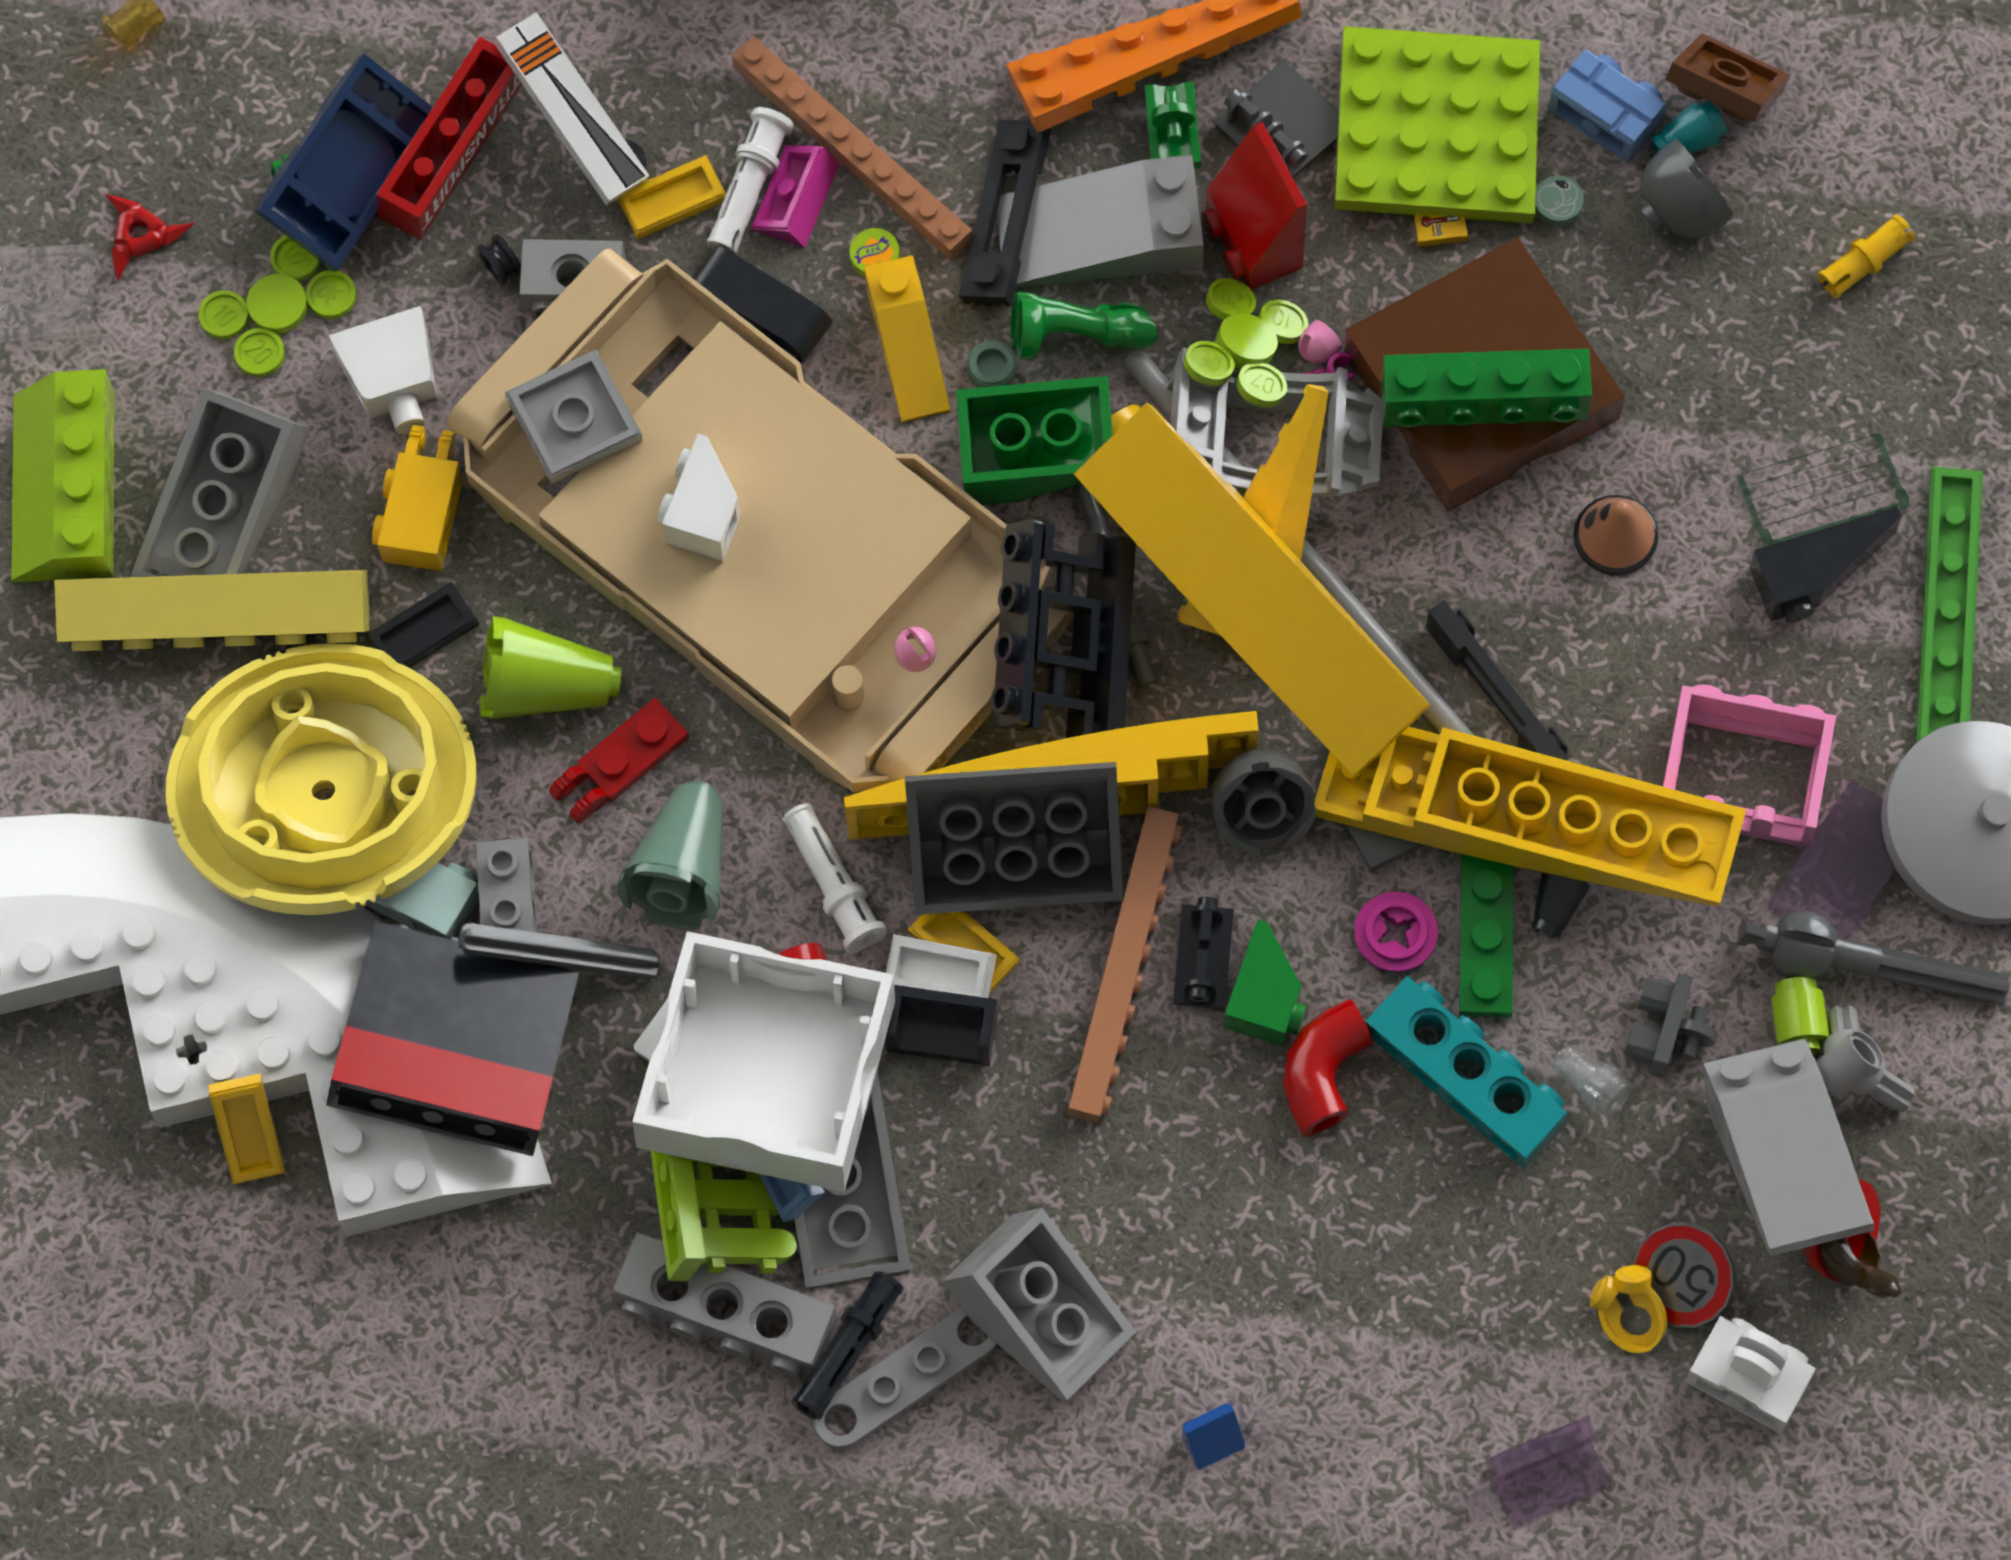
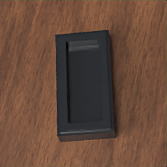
[365,582,479,668]

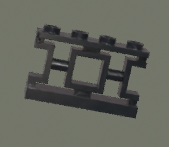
[991,519,1136,738]

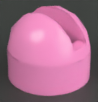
[1298,320,1343,364]
[894,627,936,672]

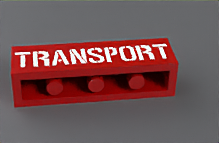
[376,36,522,241]

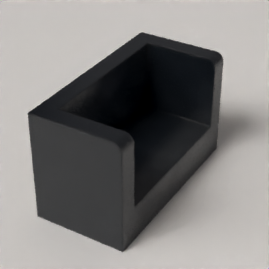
[885,985,998,1066]

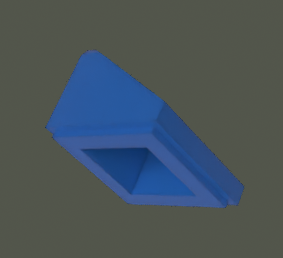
[1182,1403,1245,1470]

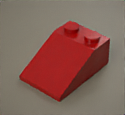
[1201,122,1307,290]

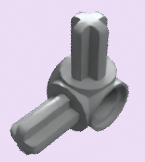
[1816,1005,1915,1112]

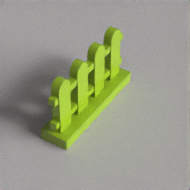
[650,1151,797,1281]

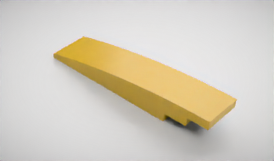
[1074,402,1431,777]
[844,711,1259,840]
[1314,726,1747,907]

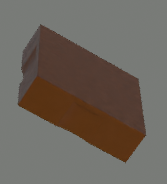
[1343,237,1625,512]

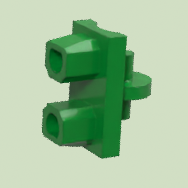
[1144,81,1201,169]

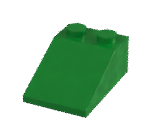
[956,376,1113,505]

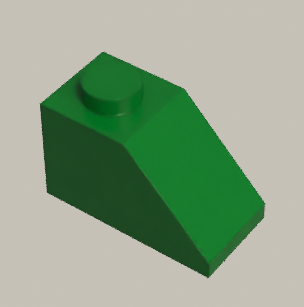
[1224,919,1307,1047]

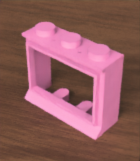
[1662,685,1836,848]

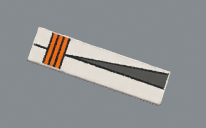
[493,12,649,205]

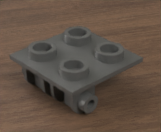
[1213,60,1338,178]

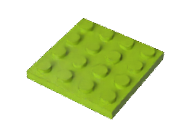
[1334,26,1540,224]

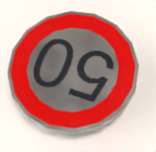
[1632,1222,1736,1328]

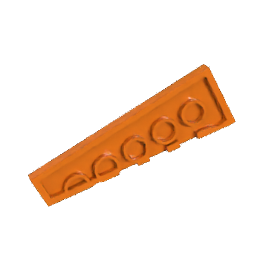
[1006,0,1302,133]

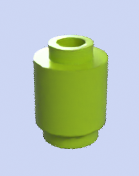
[1771,977,1829,1056]

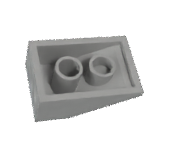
[942,1208,1136,1401]

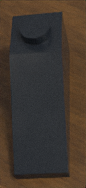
[1749,506,1902,623]

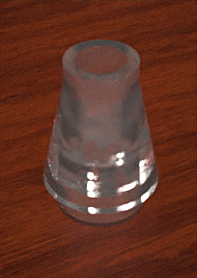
[1552,1044,1633,1117]

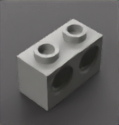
[476,837,538,933]

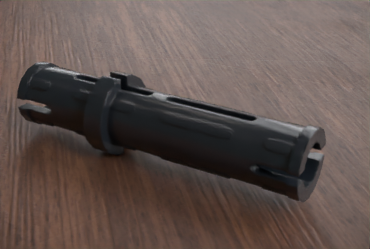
[791,1271,904,1420]

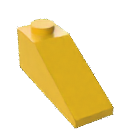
[864,255,950,423]

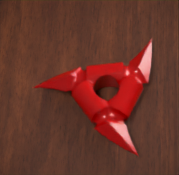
[104,194,196,282]

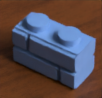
[1548,50,1667,164]

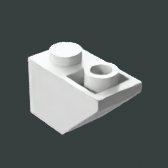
[658,434,741,561]

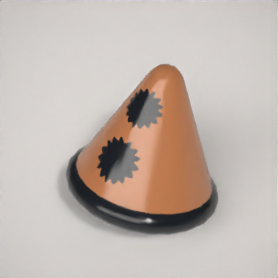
[1573,495,1659,576]

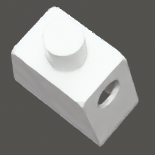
[329,306,437,434]

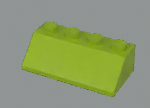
[11,369,114,582]

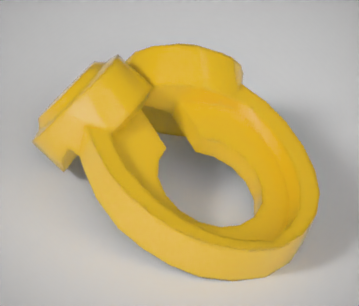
[1589,1265,1667,1353]

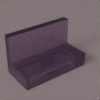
[1486,1416,1612,1527]

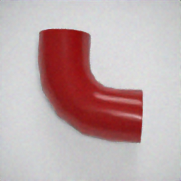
[1282,998,1373,1137]

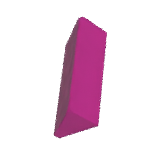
[750,145,840,248]

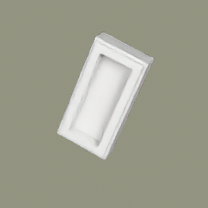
[886,934,997,998]

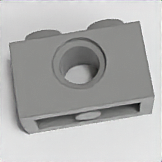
[519,239,626,318]

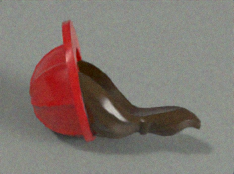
[1802,1179,1902,1298]

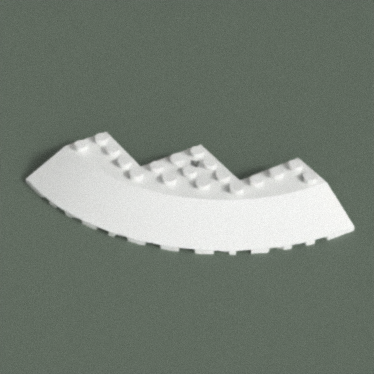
[0,813,552,1237]

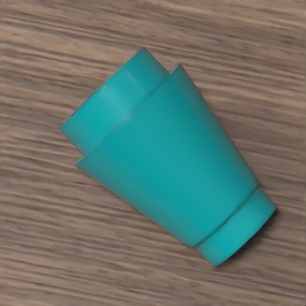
[1650,100,1728,154]

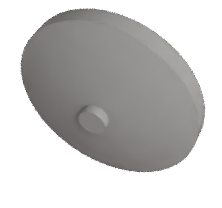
[1881,721,2011,925]

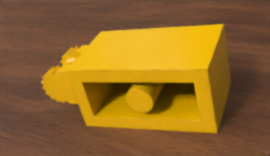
[372,425,463,571]

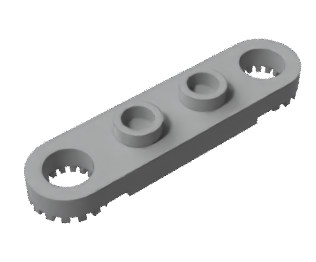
[814,1307,998,1450]

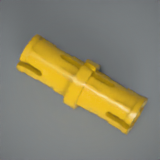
[1817,214,1915,299]

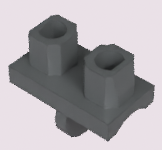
[1624,973,1718,1078]

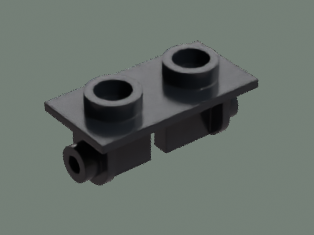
[1173,896,1234,1009]

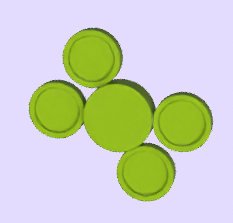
[198,235,357,377]
[1183,278,1308,408]

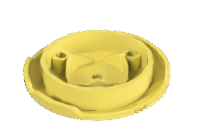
[165,643,477,915]

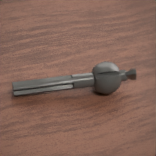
[1736,911,2010,1005]

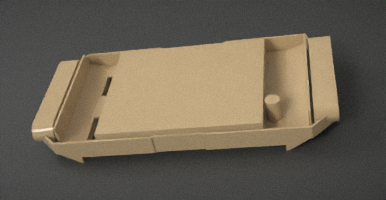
[447,248,1074,792]

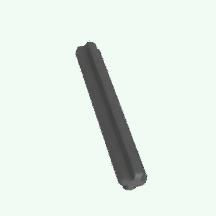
[459,923,660,979]

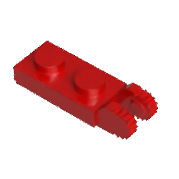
[549,697,689,824]

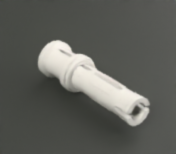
[706,107,794,255]
[782,803,888,954]

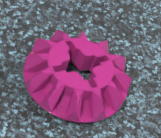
[1354,892,1438,975]

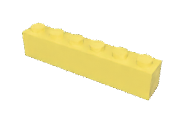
[54,570,370,651]

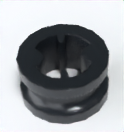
[476,233,521,285]

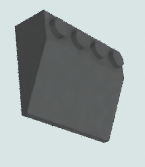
[905,762,1124,915]

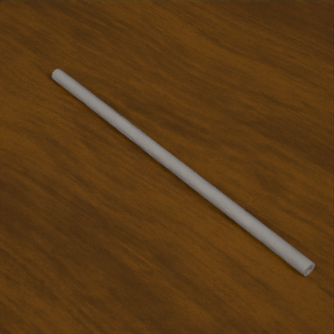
[1123,349,1475,736]

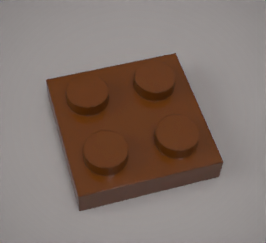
[1665,33,1790,122]

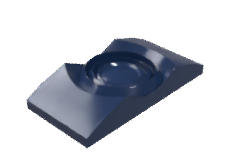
[255,53,433,272]

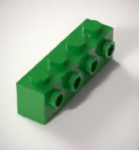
[1381,348,1592,427]

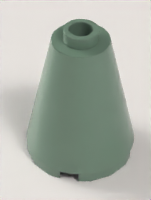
[617,781,724,930]

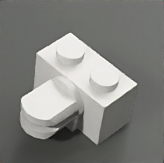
[1686,1316,1816,1434]

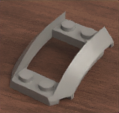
[1166,347,1383,497]

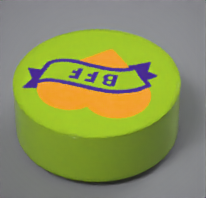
[850,228,900,278]

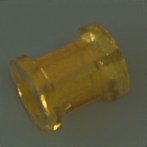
[100,0,166,53]

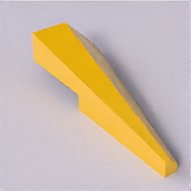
[1176,384,1329,636]

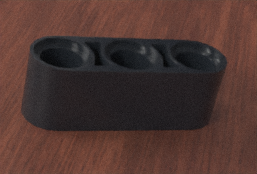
[691,246,833,364]

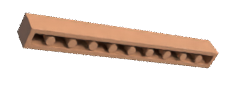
[732,36,973,261]
[1066,806,1182,1123]

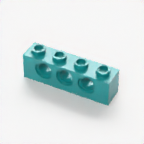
[1365,976,1567,1169]

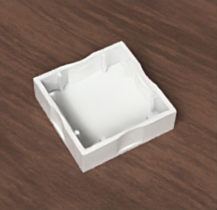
[632,931,895,1192]

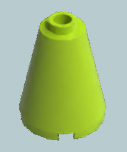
[479,616,621,719]

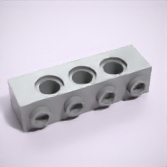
[612,1232,837,1378]

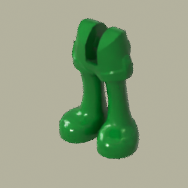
[1010,292,1157,360]

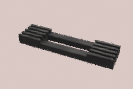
[959,120,1051,307]
[1426,600,1568,761]

